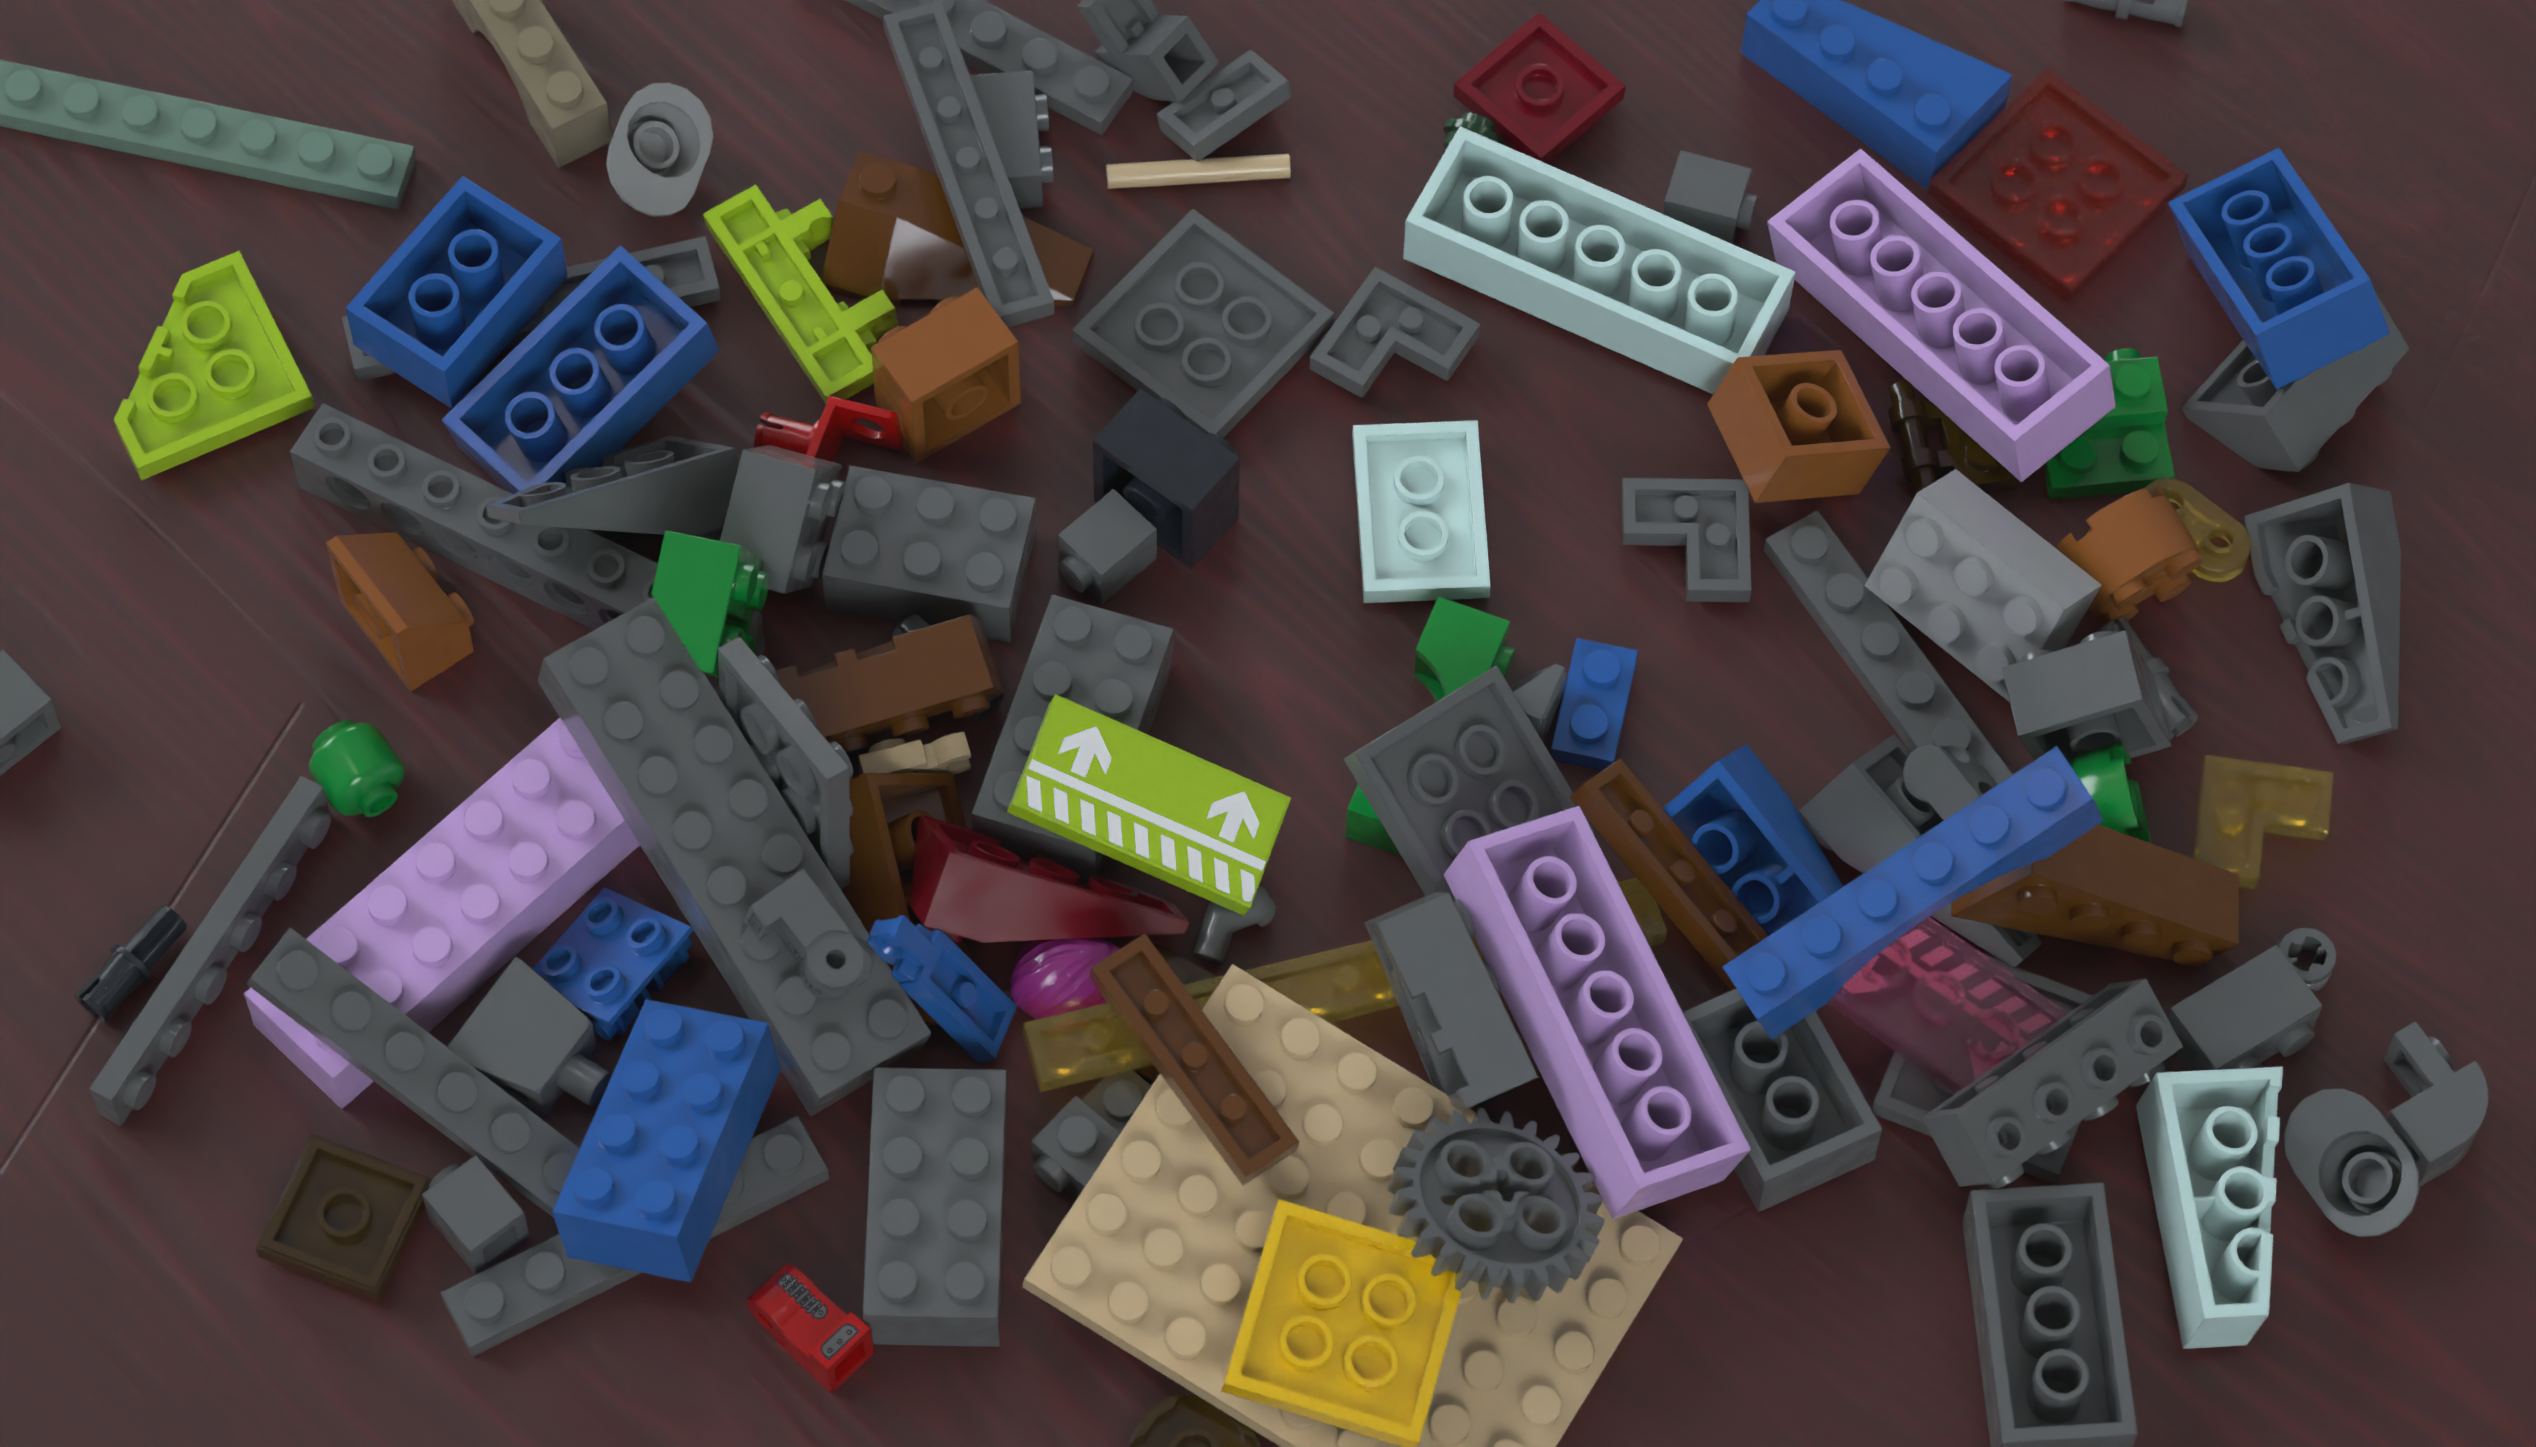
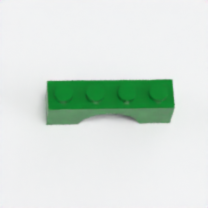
[1345,596,1516,857]

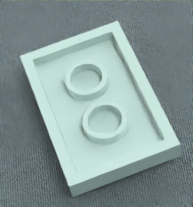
[1352,420,1491,603]

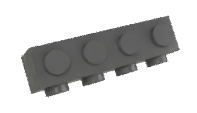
[1922,979,2183,1189]

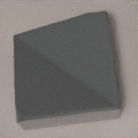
[1513,664,1566,742]

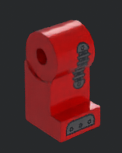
[746,1264,874,1394]

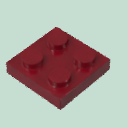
[1453,12,1626,164]

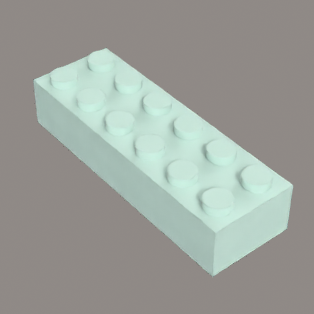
[1403,126,1795,394]

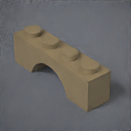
[452,0,612,168]

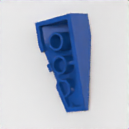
[1663,744,1887,1000]

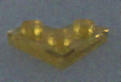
[2193,755,2333,889]

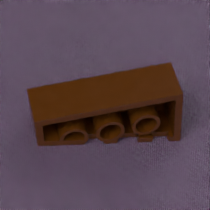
[1951,825,2239,966]

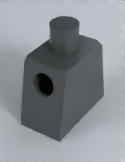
[448,957,612,1116]

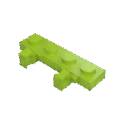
[703,185,898,404]

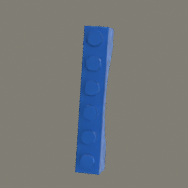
[1723,746,2104,1040]

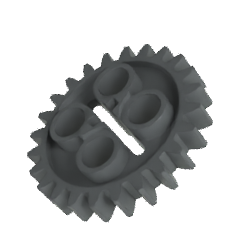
[1388,1108,1604,1303]

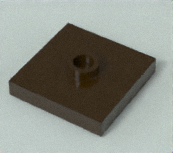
[255,1134,433,1302]

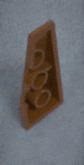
[821,150,1094,306]
[843,773,969,1025]

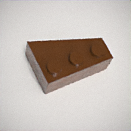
[776,614,1004,757]

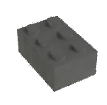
[822,465,1037,643]
[1683,988,1882,1212]

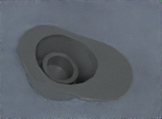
[2284,1089,2419,1237]

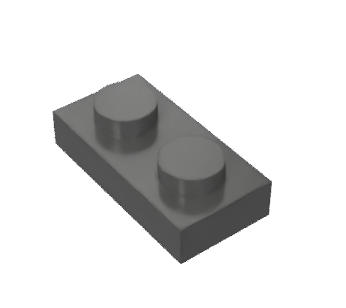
[1157,50,1292,162]

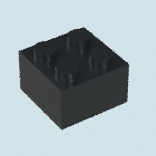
[1093,388,1240,570]

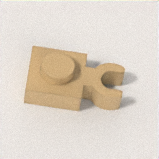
[858,732,971,776]

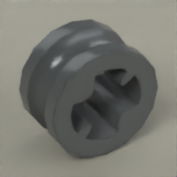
[2278,927,2336,992]

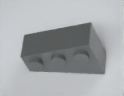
[1364,892,1538,1109]

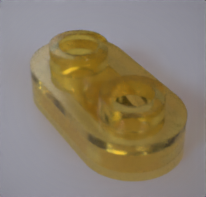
[2145,478,2251,582]

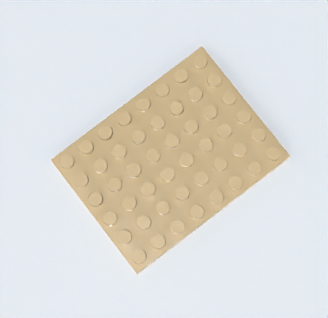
[1022,964,1683,1447]

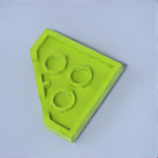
[114,251,315,481]

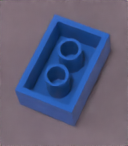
[345,176,568,409]

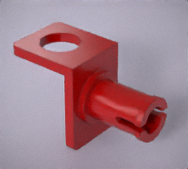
[754,396,904,462]

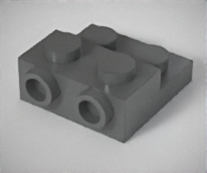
[1031,1061,1152,1198]

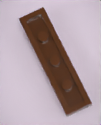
[1570,758,1768,991]
[1089,934,1300,1186]

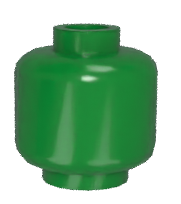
[309,720,405,817]

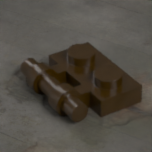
[1888,381,2019,494]

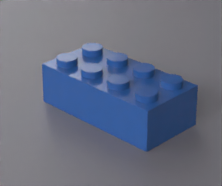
[2168,148,2390,390]
[442,245,720,494]
[552,999,781,1282]

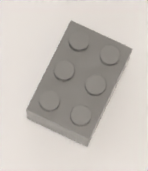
[1864,469,2102,702]

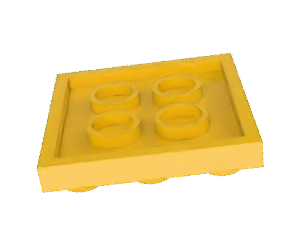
[1221,1199,1462,1447]

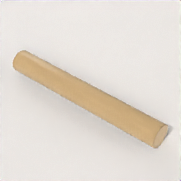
[1106,154,1291,189]

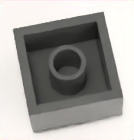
[720,445,846,594]
[2002,630,2171,763]

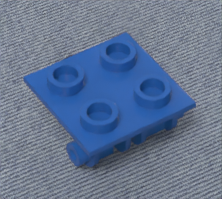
[532,887,694,1041]

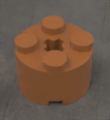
[2056,486,2203,627]

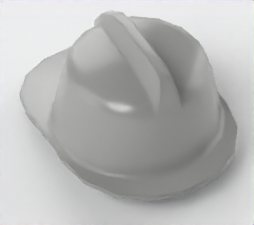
[606,83,714,217]

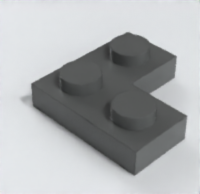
[1310,267,1481,398]
[1621,478,1751,602]

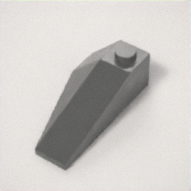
[1799,734,2043,968]

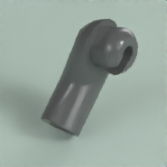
[1192,886,1276,965]

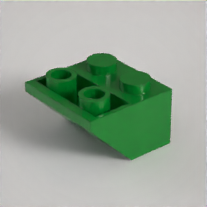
[651,530,769,681]

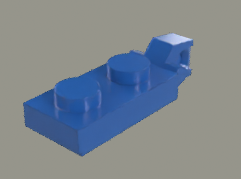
[867,915,1017,1063]

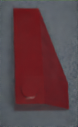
[910,815,1189,944]

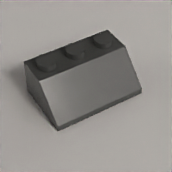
[2181,292,2409,472]

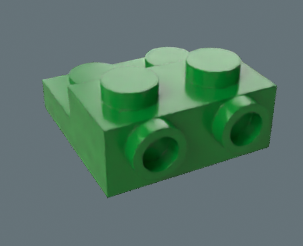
[2042,348,2175,500]

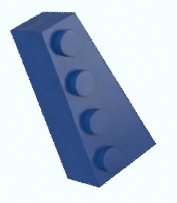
[1741,0,2013,191]

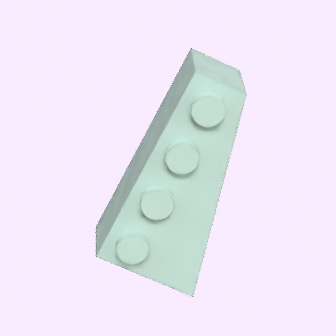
[2136,1067,2283,1349]

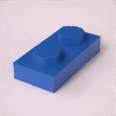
[1551,638,1638,771]

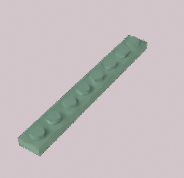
[0,60,417,210]

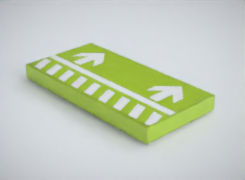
[1007,694,1291,916]

